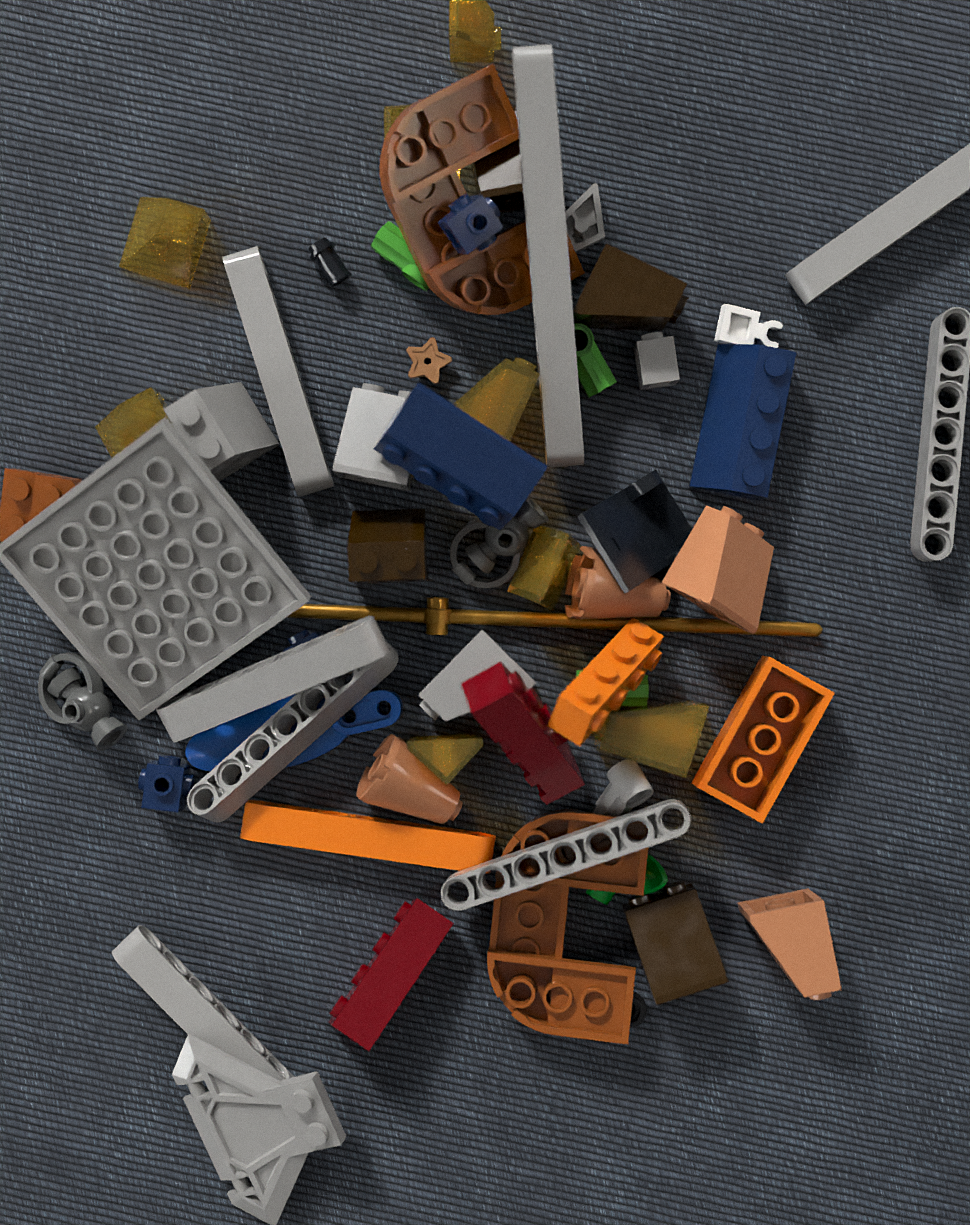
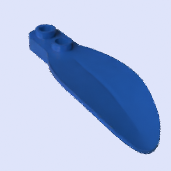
[185,689,403,773]

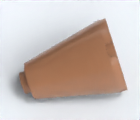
[565,546,671,619]
[356,734,463,824]

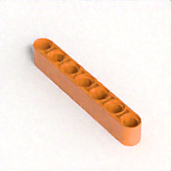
[240,800,496,874]

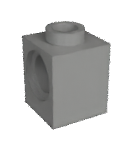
[633,332,680,390]

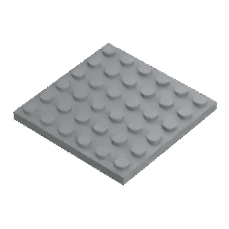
[0,417,311,721]

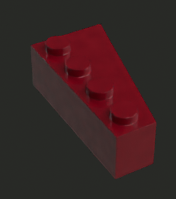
[460,661,585,805]
[328,898,454,1051]

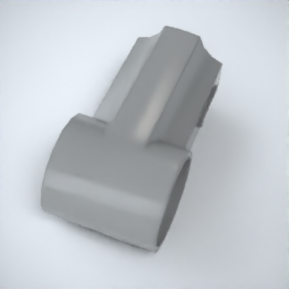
[593,758,654,816]

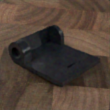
[577,470,692,594]

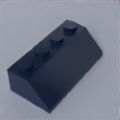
[689,344,797,501]
[373,382,548,530]

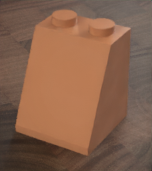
[662,505,774,635]
[737,888,842,1000]

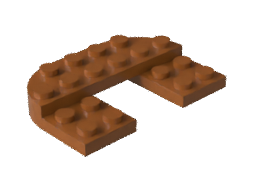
[380,64,585,315]
[487,809,648,1045]

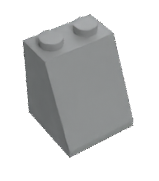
[164,382,280,482]
[332,383,413,491]
[419,630,536,721]

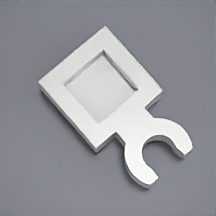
[714,304,783,348]

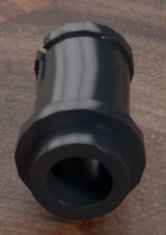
[308,237,351,287]

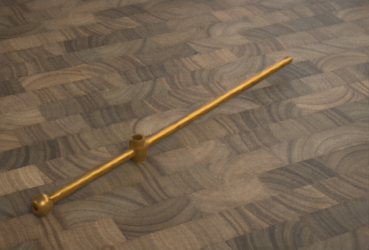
[286,597,823,637]

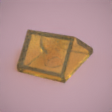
[507,525,582,612]
[407,733,483,785]

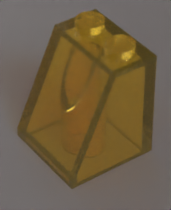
[453,357,540,442]
[591,700,710,778]

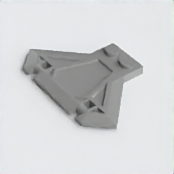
[172,1033,347,1225]

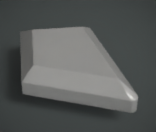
[565,183,605,253]

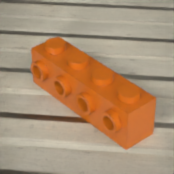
[548,617,664,746]

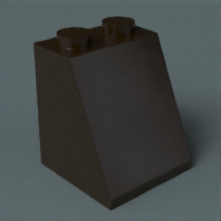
[471,106,525,214]
[573,243,689,331]
[347,509,428,584]
[622,881,728,1005]

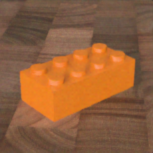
[691,656,835,824]

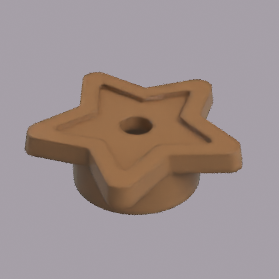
[406,337,452,385]

